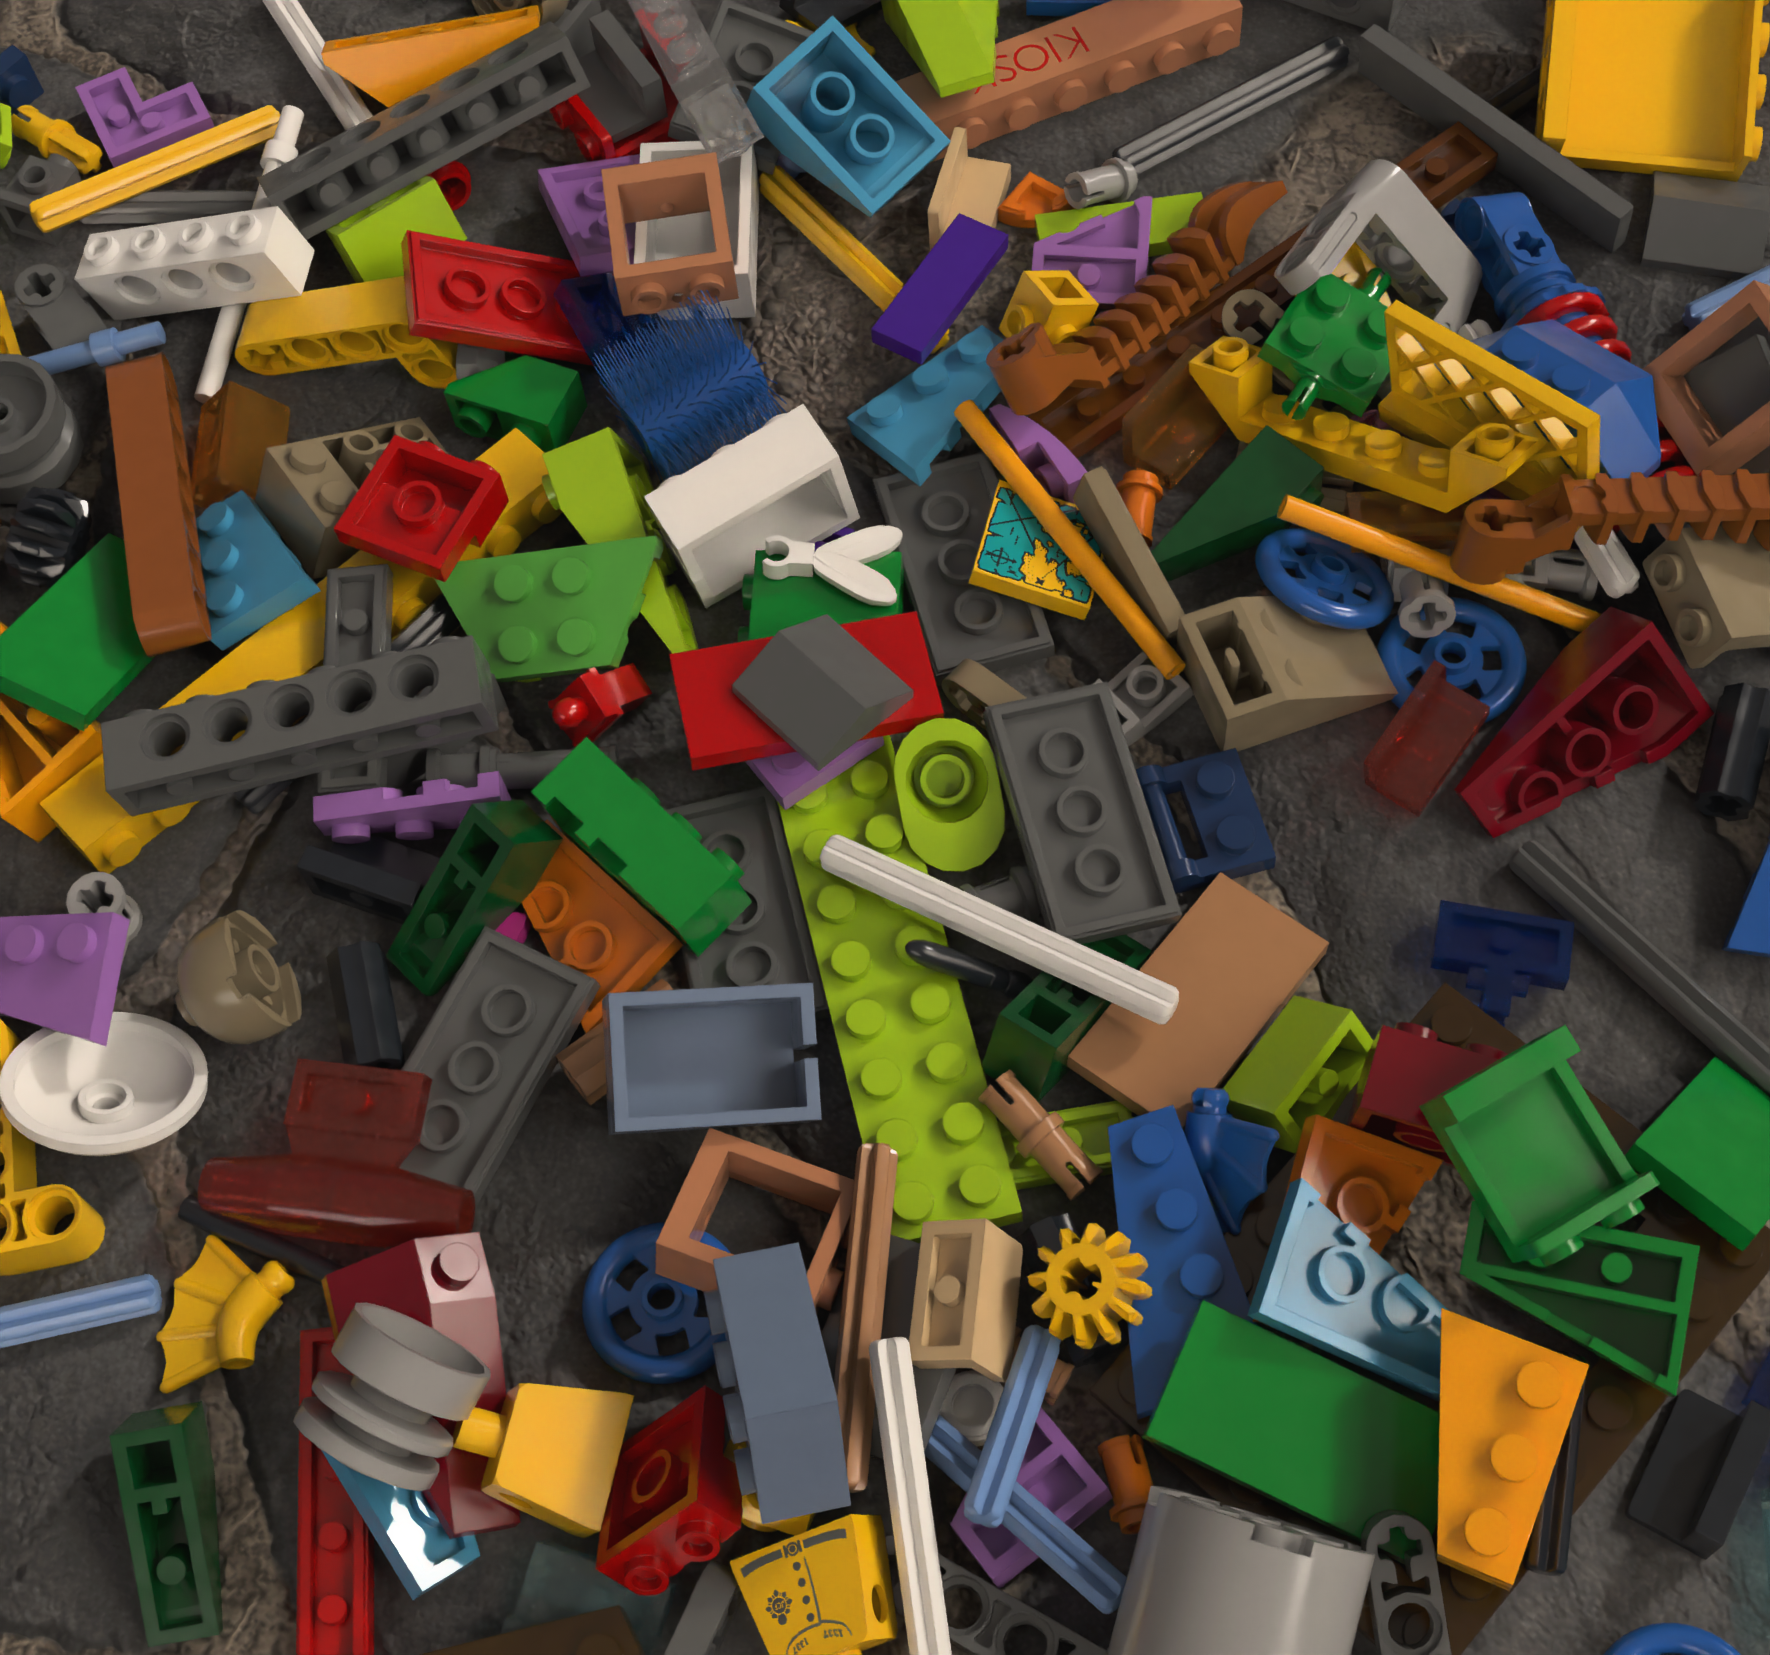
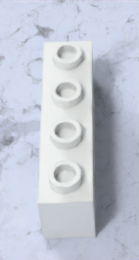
[75,206,315,321]

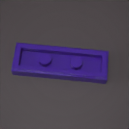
[871,213,1009,365]

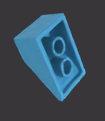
[743,15,951,218]

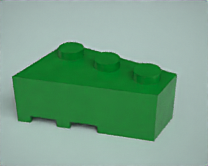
[531,737,752,957]
[1459,1201,1700,1397]

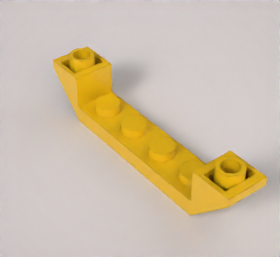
[1189,335,1539,513]

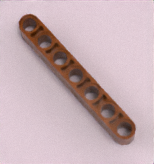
[105,351,212,657]

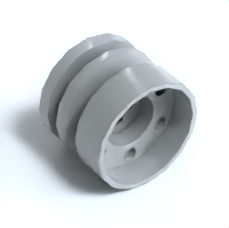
[293,1302,491,1491]

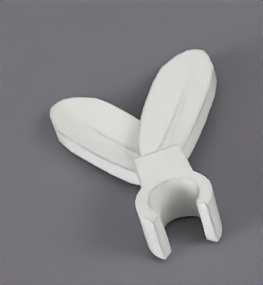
[762,525,903,606]

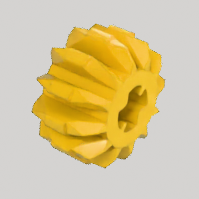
[1027,1223,1153,1349]

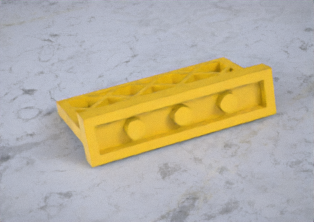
[1378,299,1600,532]

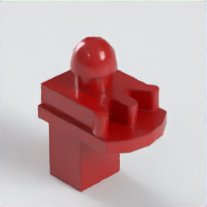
[548,663,652,747]

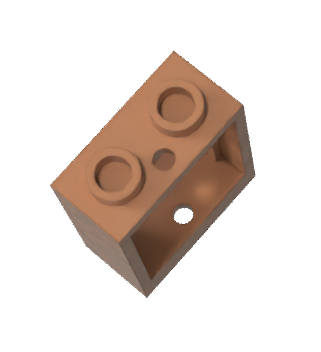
[601,152,739,316]
[1642,280,1770,476]
[656,1127,854,1315]

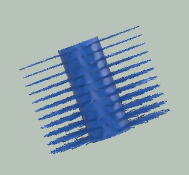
[592,290,787,483]

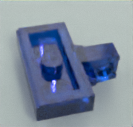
[1430,900,1574,1027]

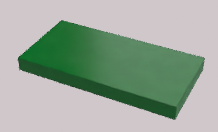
[0,533,155,731]
[1142,1300,1439,1564]

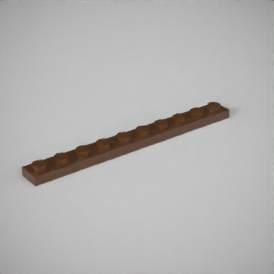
[1028,121,1498,459]

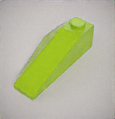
[542,427,699,654]

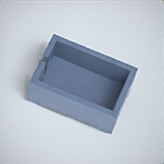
[602,983,822,1135]
[704,1242,851,1524]

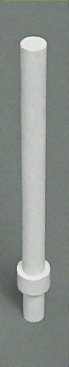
[194,105,304,405]

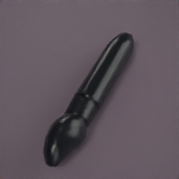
[905,940,1033,1000]

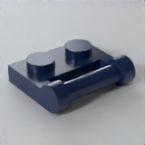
[1136,748,1276,894]

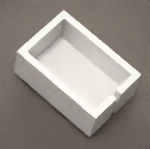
[634,139,759,321]
[644,404,860,608]

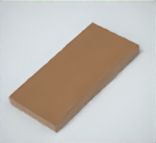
[1067,872,1329,1131]

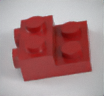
[333,435,509,582]
[596,1385,743,1596]

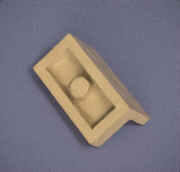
[928,127,1011,251]
[909,1218,1023,1382]

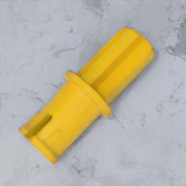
[11,105,103,175]

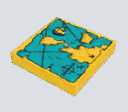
[968,479,1103,620]

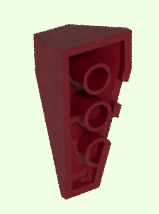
[1454,607,1714,838]
[321,1232,521,1539]

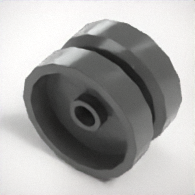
[0,354,84,505]

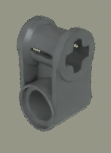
[14,264,107,374]

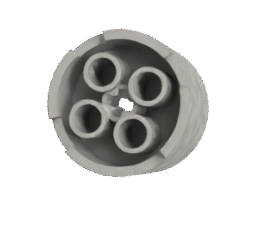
[1107,1486,1375,1655]

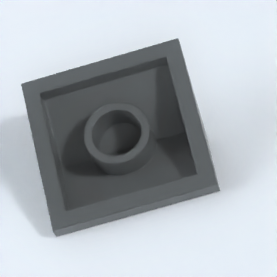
[1640,171,1770,280]
[732,614,913,771]

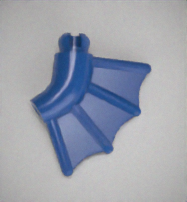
[1184,1087,1280,1235]

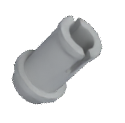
[1064,157,1138,209]

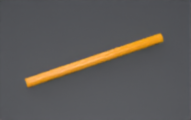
[954,400,1186,680]
[1277,494,1601,633]

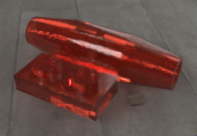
[198,1058,475,1248]

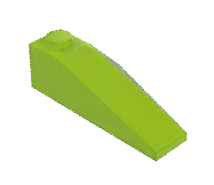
[881,0,1000,98]

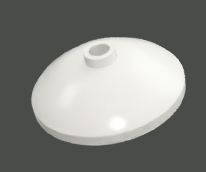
[0,1012,208,1156]

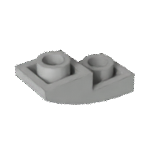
[1093,651,1194,747]

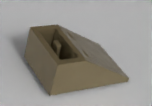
[255,417,448,579]
[1176,596,1398,752]

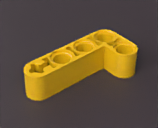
[235,276,458,389]
[0,1019,105,1276]

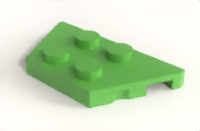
[434,535,664,682]

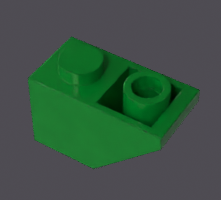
[443,355,588,453]

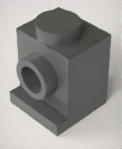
[0,153,81,246]

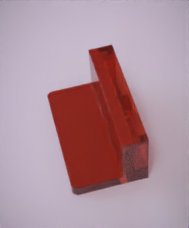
[1363,660,1490,817]

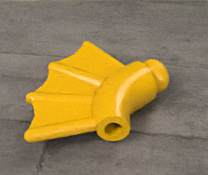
[156,1234,295,1394]

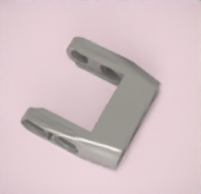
[1274,159,1483,400]

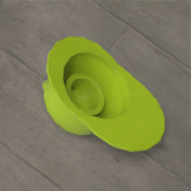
[894,718,1005,872]

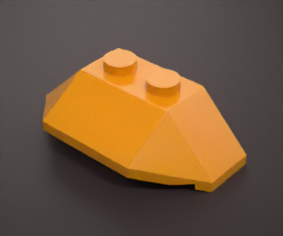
[321,5,540,108]

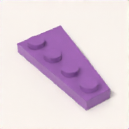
[0,912,130,1046]

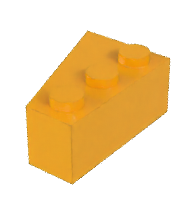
[0,622,103,843]
[1437,1308,1589,1591]

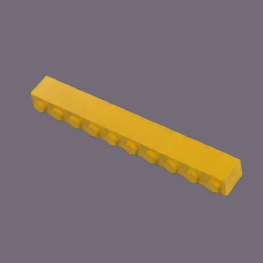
[39,428,562,874]

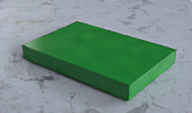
[1625,1056,1770,1251]

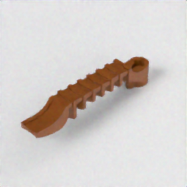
[986,180,1288,415]
[1450,469,1770,585]

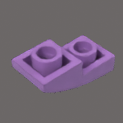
[989,404,1087,504]

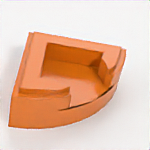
[998,172,1075,228]

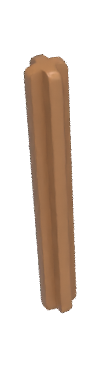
[834,1143,898,1493]

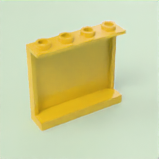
[1535,0,1770,182]

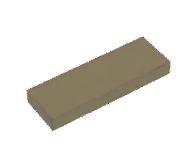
[1073,466,1185,647]

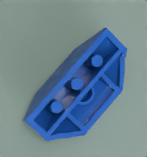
[1436,319,1661,479]

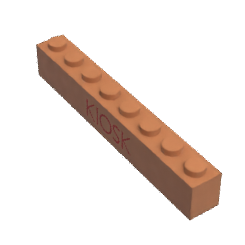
[895,0,1243,165]

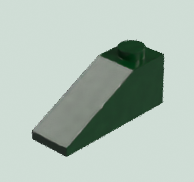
[1151,425,1324,582]
[386,799,563,997]
[982,934,1152,1102]
[109,1401,223,1647]

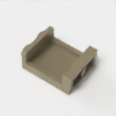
[1643,526,1770,669]

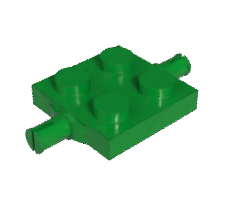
[1257,268,1392,420]

